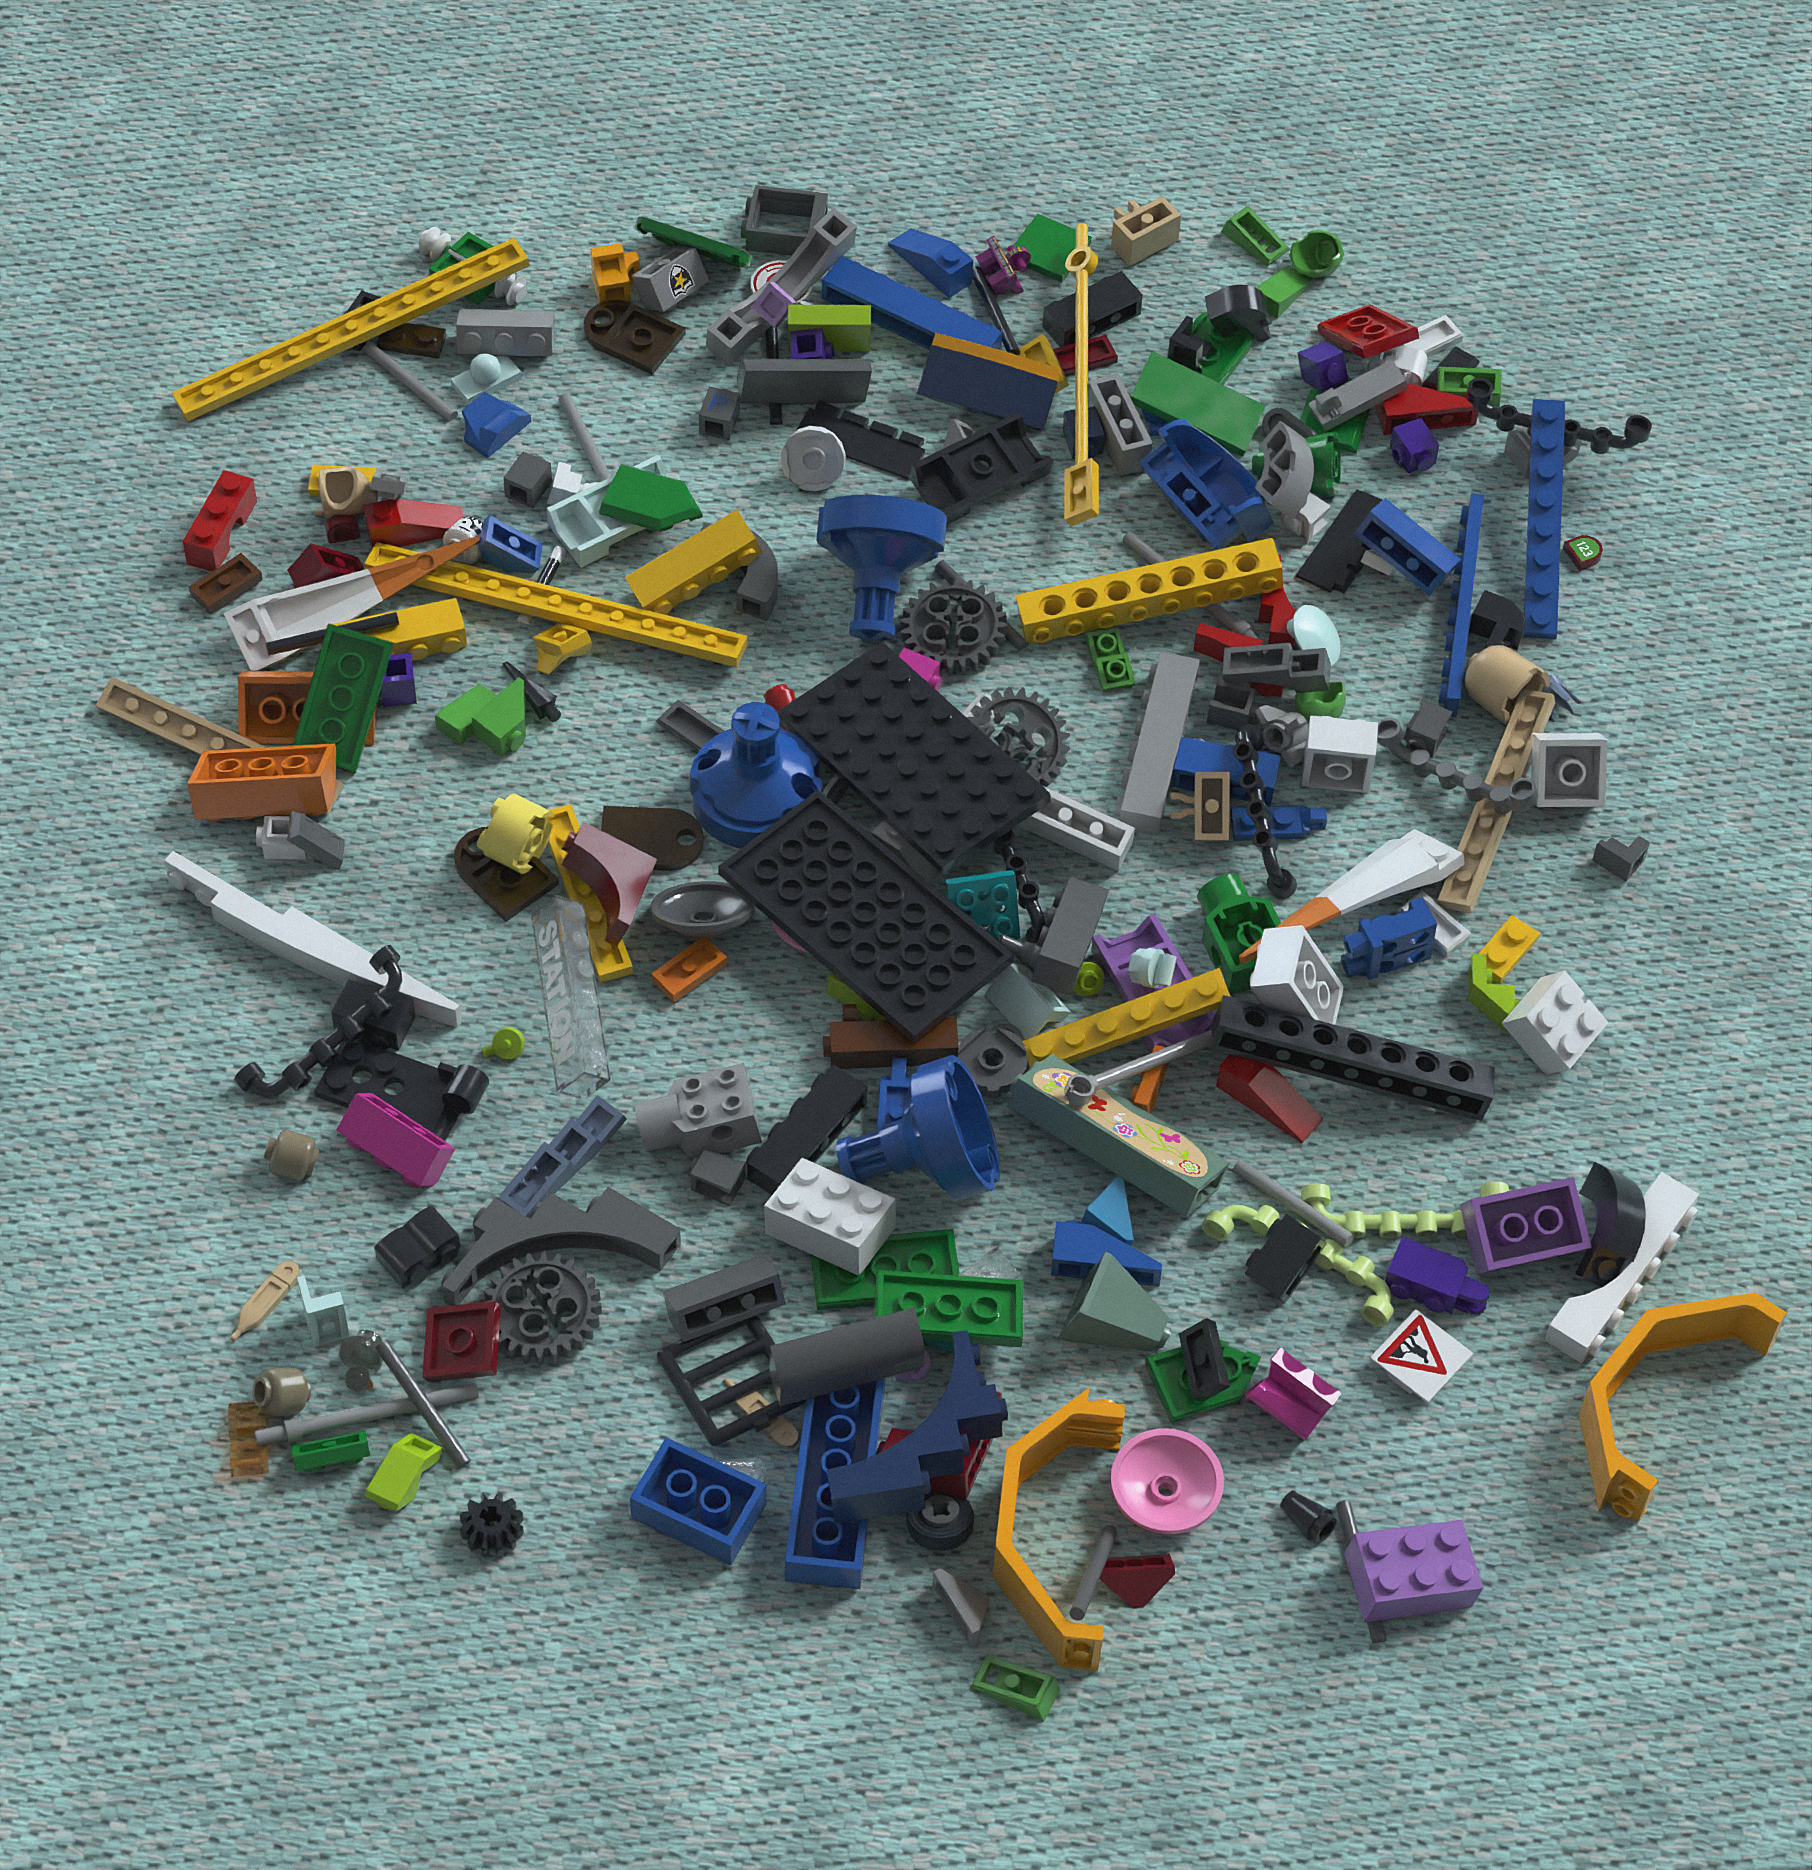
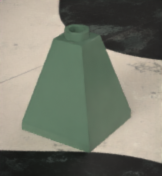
[1058,1251,1171,1351]

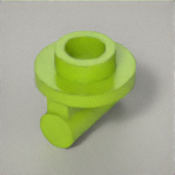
[1073,962,1105,996]

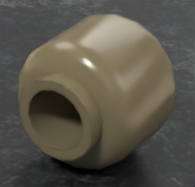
[264,1129,320,1181]
[252,1367,311,1416]

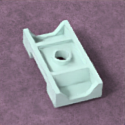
[546,455,668,568]

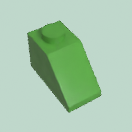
[471,677,526,757]

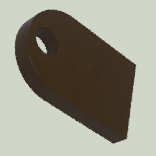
[584,300,686,375]
[601,806,704,871]
[454,826,559,922]

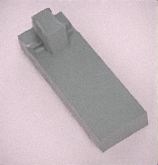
[1308,359,1409,432]

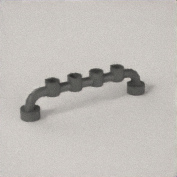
[1377,718,1538,814]

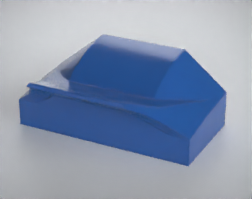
[462,392,532,458]
[478,515,543,573]

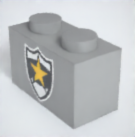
[632,246,709,313]

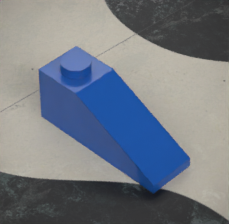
[888,228,974,298]
[1051,1220,1162,1287]

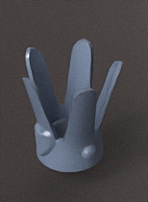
[1542,674,1582,722]

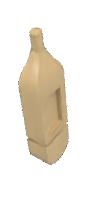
[230,1261,300,1342]
[723,1377,799,1450]

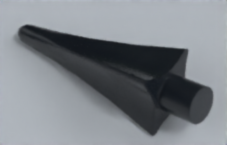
[503,661,561,722]

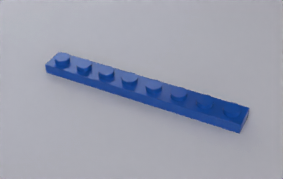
[1523,399,1565,639]
[1438,493,1484,717]

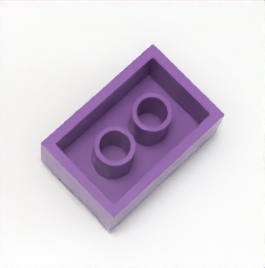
[1460,1177,1592,1275]
[1344,1520,1483,1623]

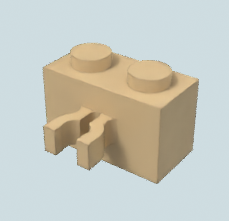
[1111,196,1181,266]
[1171,772,1230,840]

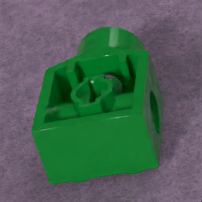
[1197,874,1281,995]

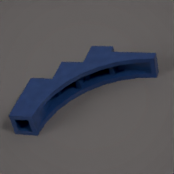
[827,1330,1008,1523]

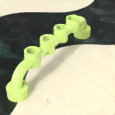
[1301,1182,1509,1238]
[1202,1205,1394,1327]

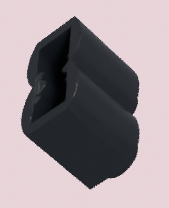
[374,1206,461,1289]

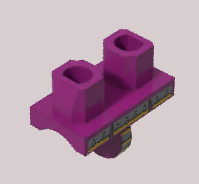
[975,236,1031,296]

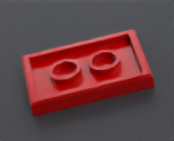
[1317,304,1419,359]

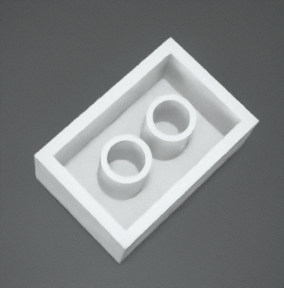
[1250,925,1344,1025]
[764,1158,896,1276]

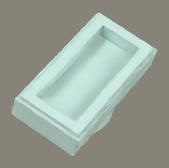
[451,353,522,405]

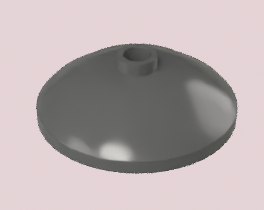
[651,881,755,939]

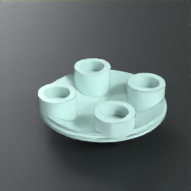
[1287,605,1340,666]

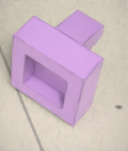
[751,282,797,327]

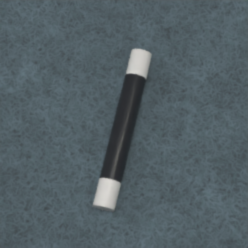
[517,546,566,625]

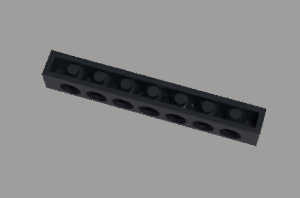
[1210,995,1495,1121]

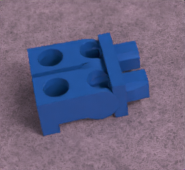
[1340,897,1437,980]

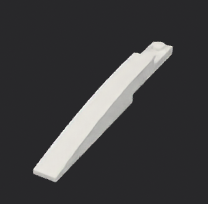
[164,851,462,1027]

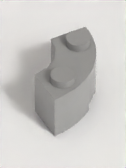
[1255,421,1314,520]

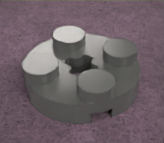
[958,1028,1028,1099]

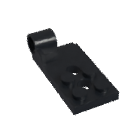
[314,1040,490,1141]

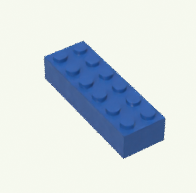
[785,1378,886,1589]

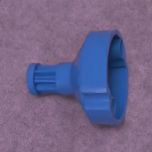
[816,495,947,642]
[690,702,823,849]
[836,1055,1000,1201]

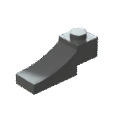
[1222,643,1331,693]

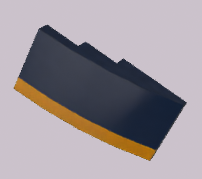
[916,333,1062,431]

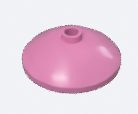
[1110,1428,1224,1534]

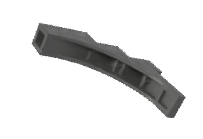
[442,1187,681,1305]

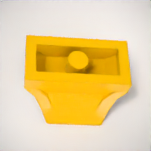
[532,622,592,675]

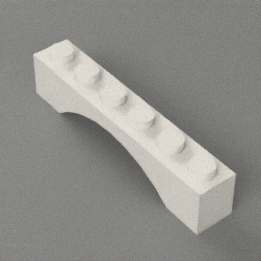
[1544,1172,1699,1364]

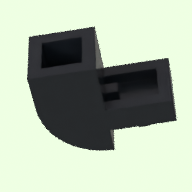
[1205,285,1272,342]
[1469,590,1524,650]

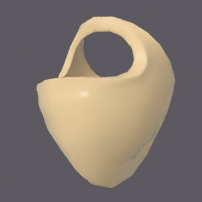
[314,467,378,519]

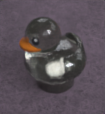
[338,1329,383,1392]

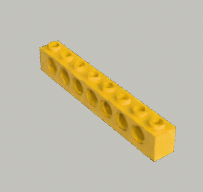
[1016,538,1283,644]

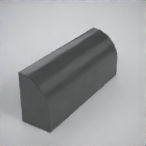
[737,359,872,403]
[770,1308,924,1406]

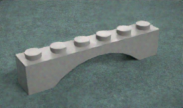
[706,207,857,366]

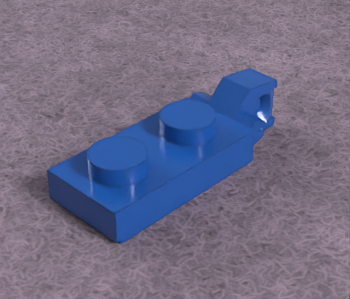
[1230,805,1327,841]
[877,1057,911,1131]

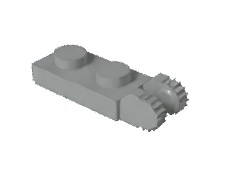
[371,471,408,500]

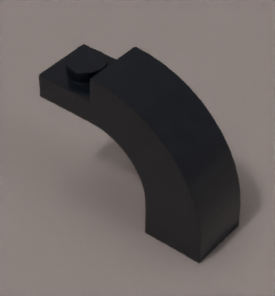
[1575,1162,1646,1287]

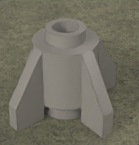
[1255,705,1309,768]

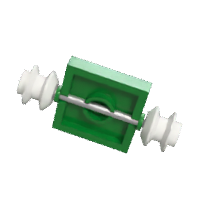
[419,227,527,306]

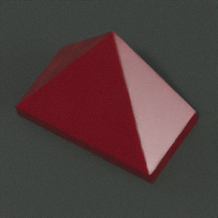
[1100,1554,1175,1609]

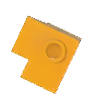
[590,243,640,303]

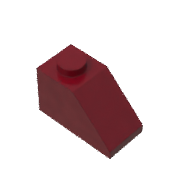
[287,543,365,588]

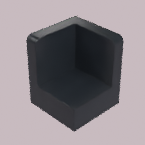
[1167,315,1212,371]

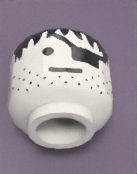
[443,516,483,565]

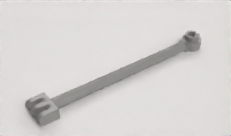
[1064,998,1264,1107]

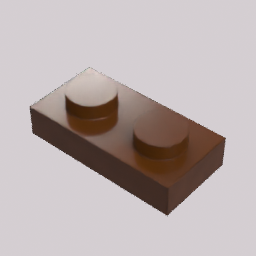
[189,553,263,614]

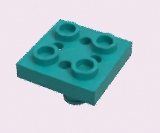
[945,870,1021,941]

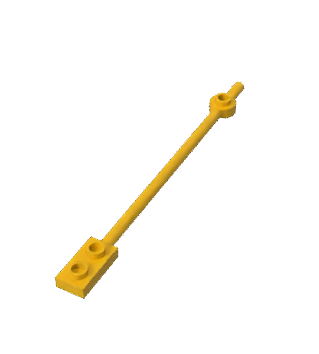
[1064,223,1099,527]

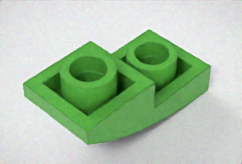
[1085,627,1135,691]

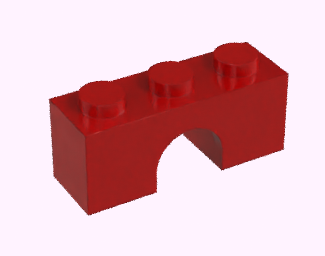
[182,470,257,572]

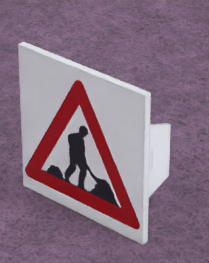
[1370,1309,1474,1403]

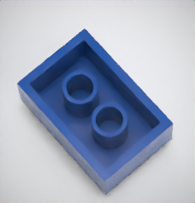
[630,1437,767,1565]

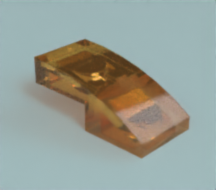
[228,1401,269,1477]

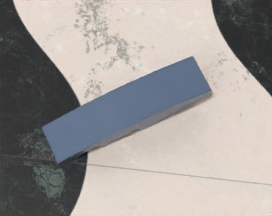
[499,1095,627,1218]

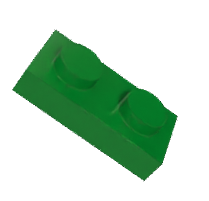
[291,1430,370,1473]

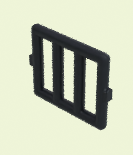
[657,1315,806,1446]

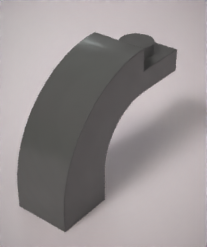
[700,523,778,621]

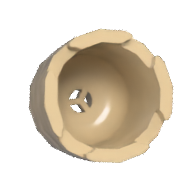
[1464,645,1550,726]

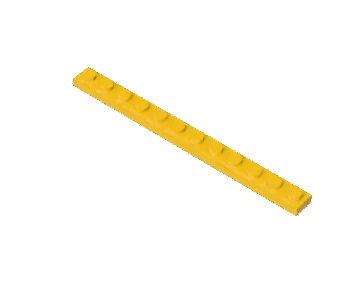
[172,237,530,422]
[364,542,748,667]

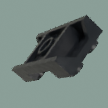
[908,412,1054,525]

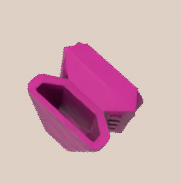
[1244,1347,1341,1441]

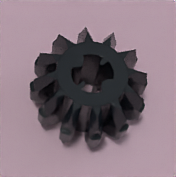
[460,1491,524,1558]

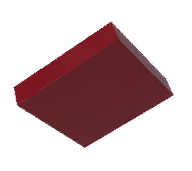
[422,1301,501,1382]

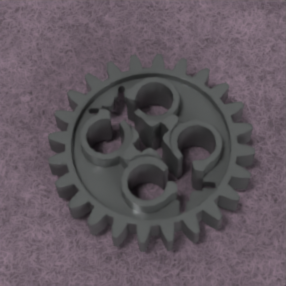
[900,578,1007,676]
[967,687,1070,787]
[484,1252,602,1365]

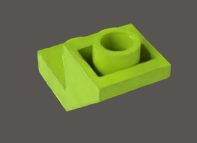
[1468,954,1521,1032]
[365,1433,443,1511]

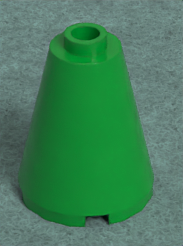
[1252,432,1341,497]

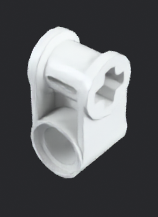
[1364,346,1428,386]

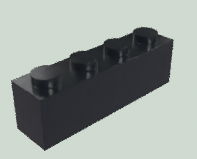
[746,1064,868,1195]

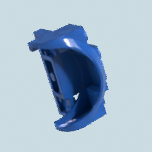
[1139,419,1274,550]

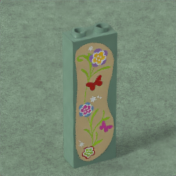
[1007,1054,1230,1217]

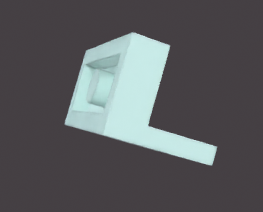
[986,964,1070,1040]
[297,1276,350,1347]

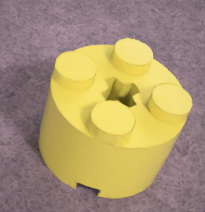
[477,794,554,874]

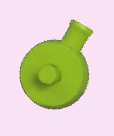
[481,1027,525,1060]

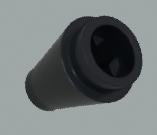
[1280,1490,1337,1543]

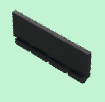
[796,401,925,480]
[1296,489,1383,594]

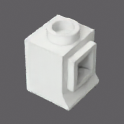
[1280,492,1331,543]
[256,813,306,860]

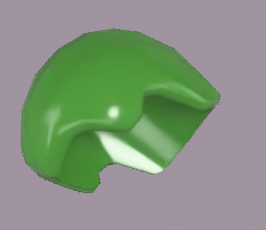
[1289,230,1344,279]
[1295,682,1346,723]

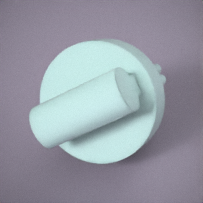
[1128,948,1177,988]

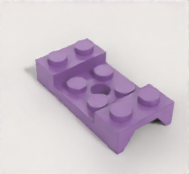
[1091,913,1215,1054]

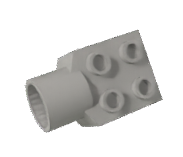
[635,1063,762,1160]

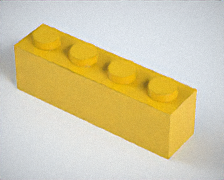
[625,509,763,615]
[326,598,467,660]

